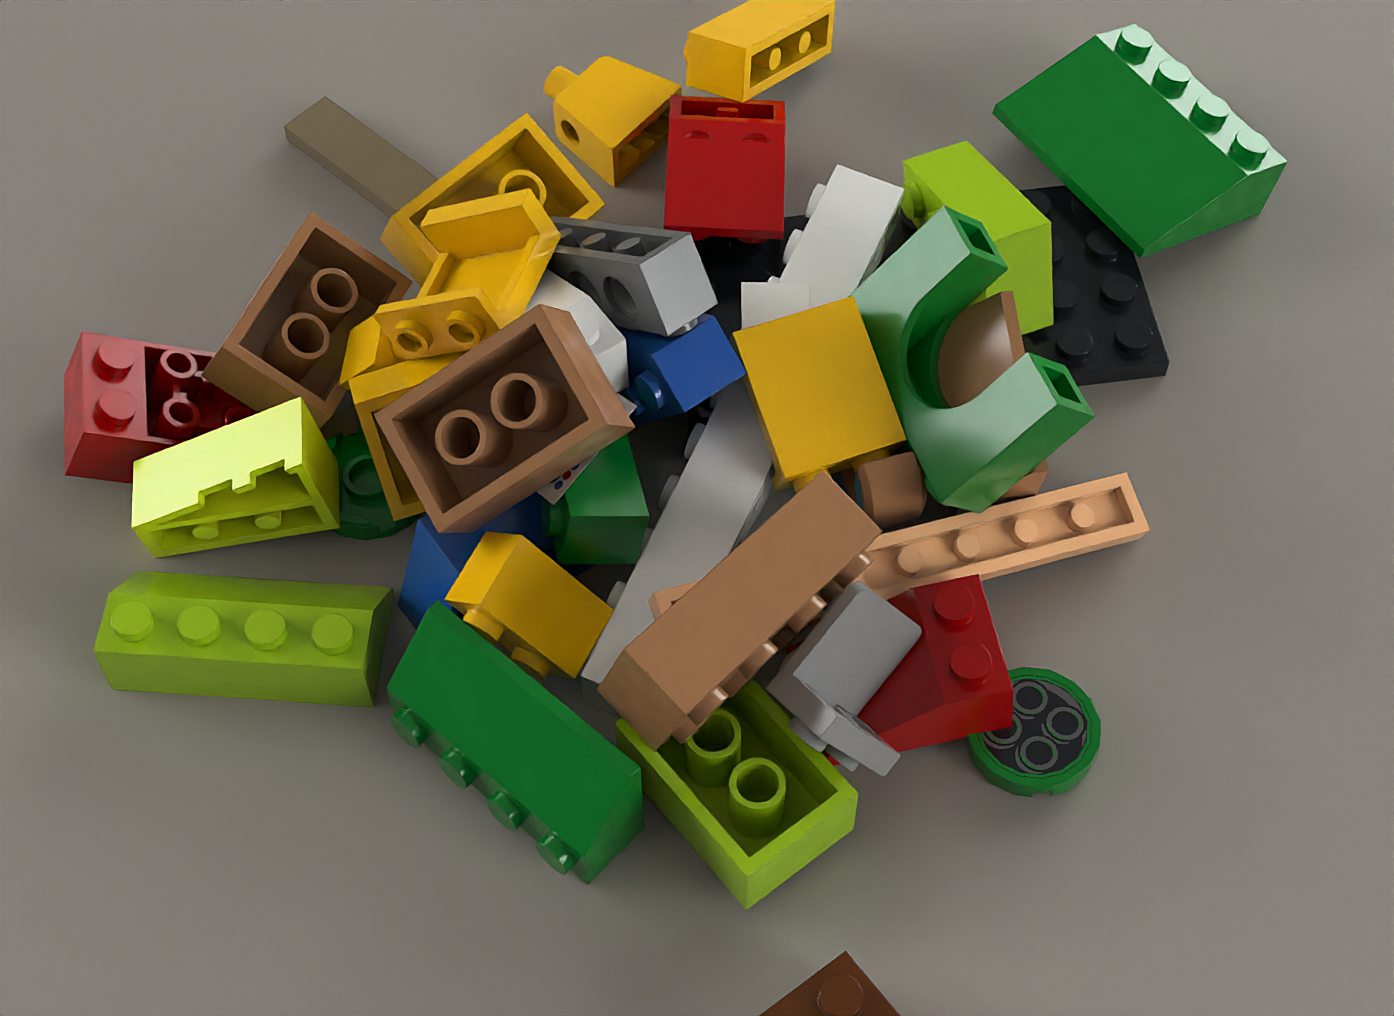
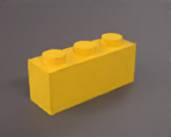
[684,0,836,103]

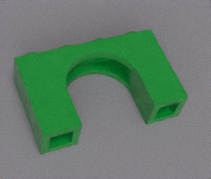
[848,206,1095,514]

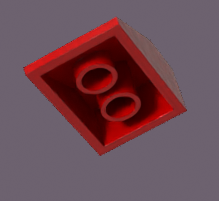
[786,574,1014,766]

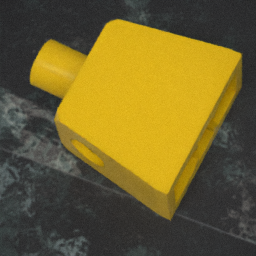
[544,56,682,188]

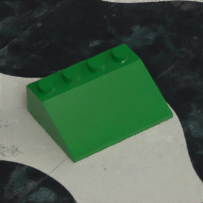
[992,24,1288,258]

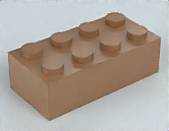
[597,470,882,752]

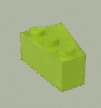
[900,140,1053,335]

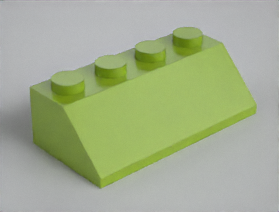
[93,571,394,708]

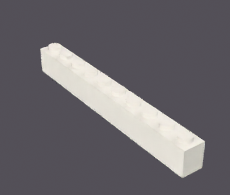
[578,164,904,717]

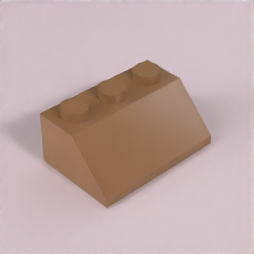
[938,291,1049,517]

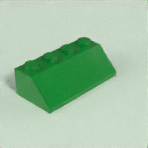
[386,600,645,885]

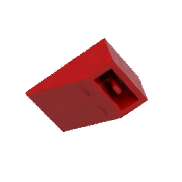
[663,95,786,244]
[64,331,258,483]

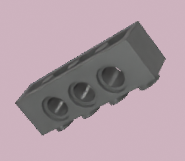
[546,216,718,337]

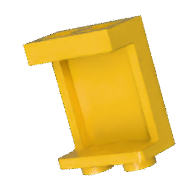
[374,188,561,361]
[729,296,907,494]

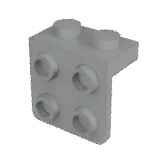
[765,581,921,777]

